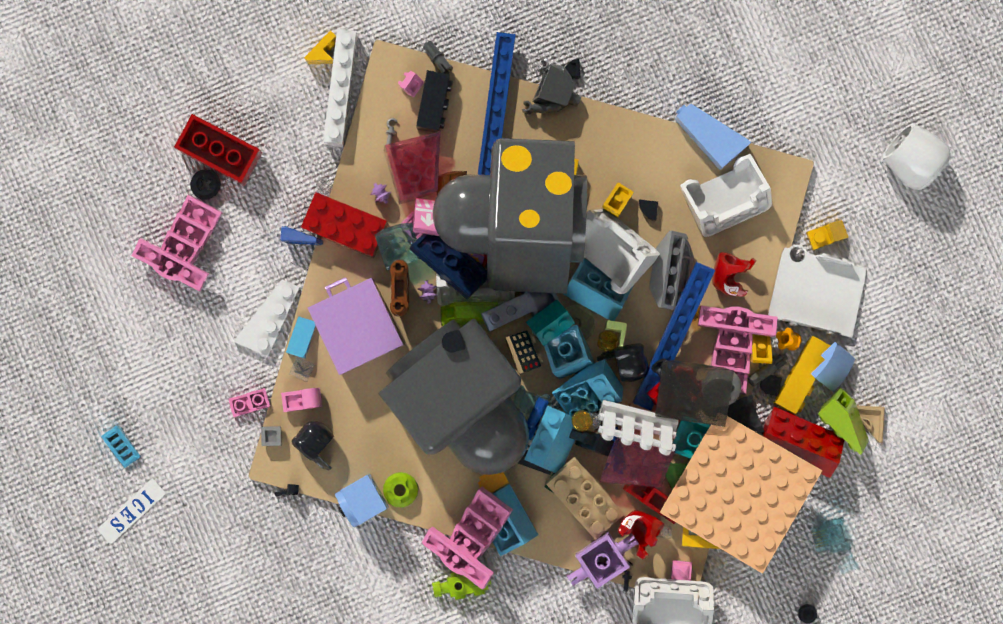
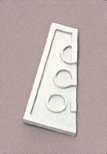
[233,280,300,357]

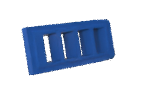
[280,226,323,245]

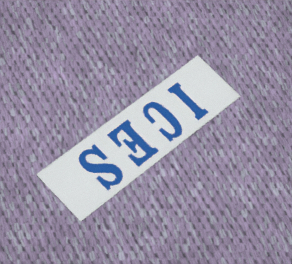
[97,478,167,544]

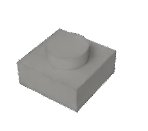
[261,426,282,446]

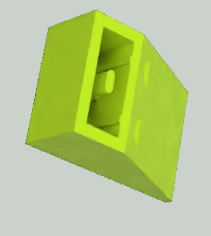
[818,387,869,455]

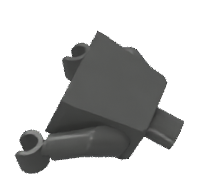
[522,59,581,115]

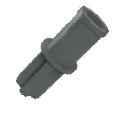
[423,41,453,74]

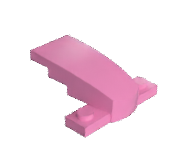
[131,195,223,291]
[698,306,778,395]
[422,487,513,590]

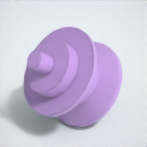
[370,183,391,204]
[418,280,437,304]

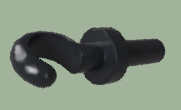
[622,561,633,592]

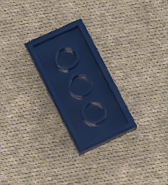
[409,234,487,300]

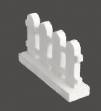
[598,400,679,455]

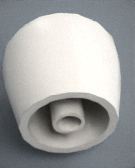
[882,123,951,190]

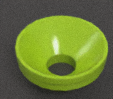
[383,472,418,508]

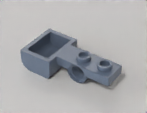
[481,292,560,331]

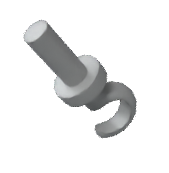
[386,118,397,147]

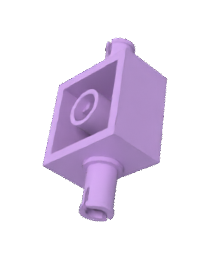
[567,532,639,589]

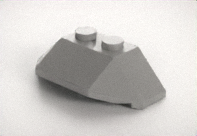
[649,230,694,310]

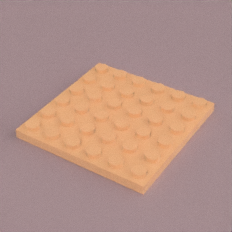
[660,412,822,574]

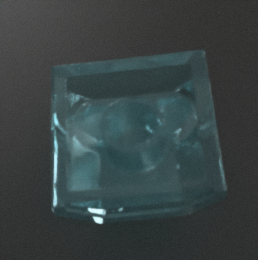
[375,223,420,270]

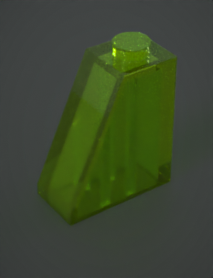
[440,302,498,326]

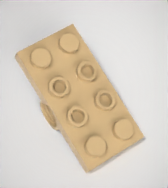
[545,457,625,540]

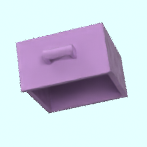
[308,277,404,375]

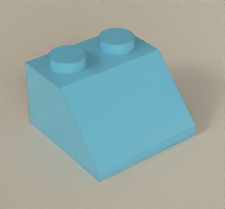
[544,325,594,379]

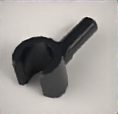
[274,484,299,497]

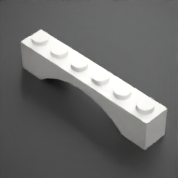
[323,29,358,147]

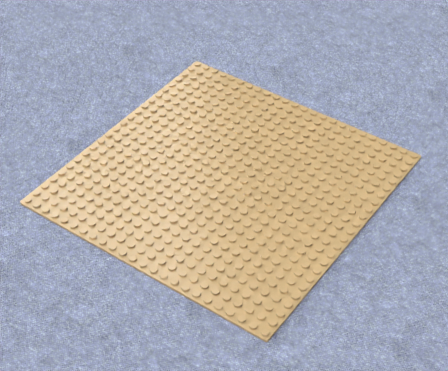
[249,40,814,588]

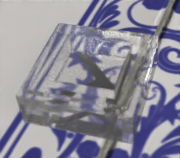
[289,356,315,382]

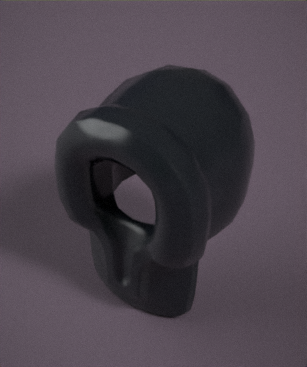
[597,343,648,382]
[291,421,334,470]

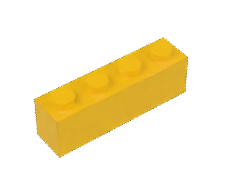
[773,336,831,414]

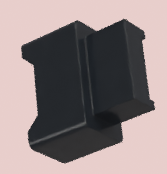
[569,428,614,457]

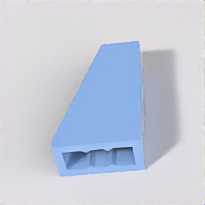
[675,104,751,170]

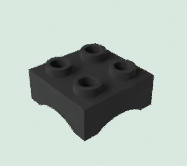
[713,395,764,434]

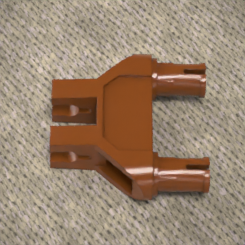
[390,260,409,317]

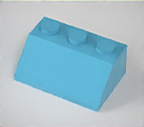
[563,258,634,321]
[524,406,583,473]
[492,484,538,556]

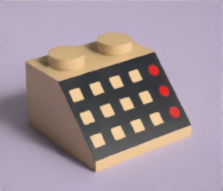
[506,330,543,375]

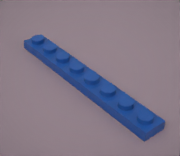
[478,32,516,175]
[633,261,715,411]

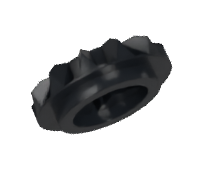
[190,169,221,200]

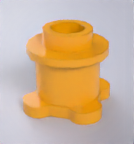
[776,328,801,351]

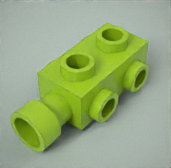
[432,572,491,600]

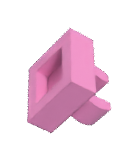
[398,71,424,98]

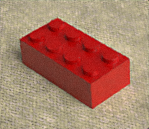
[174,114,262,186]
[301,192,388,258]
[761,407,845,478]

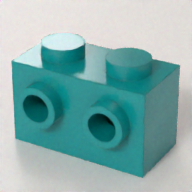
[526,300,575,346]

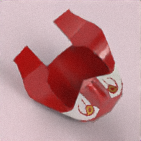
[712,252,757,297]
[618,510,665,560]

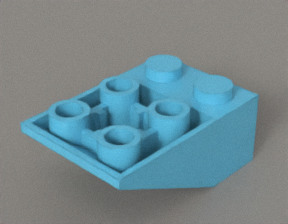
[552,359,623,419]

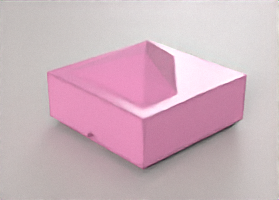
[671,560,692,581]

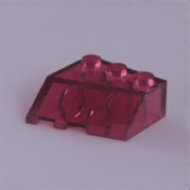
[384,131,441,204]
[600,427,676,487]

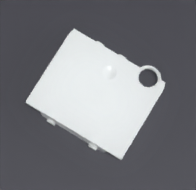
[768,245,866,338]

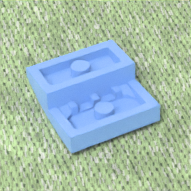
[811,342,855,392]

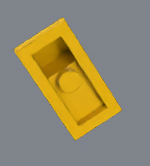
[304,31,336,64]
[602,182,634,217]
[806,220,849,251]
[750,334,773,364]

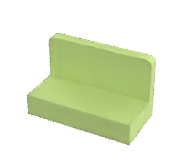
[604,320,627,348]

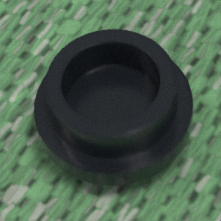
[798,604,817,624]

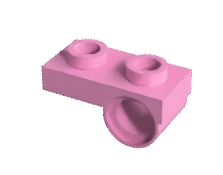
[281,388,323,412]

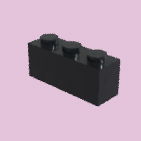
[416,70,453,134]

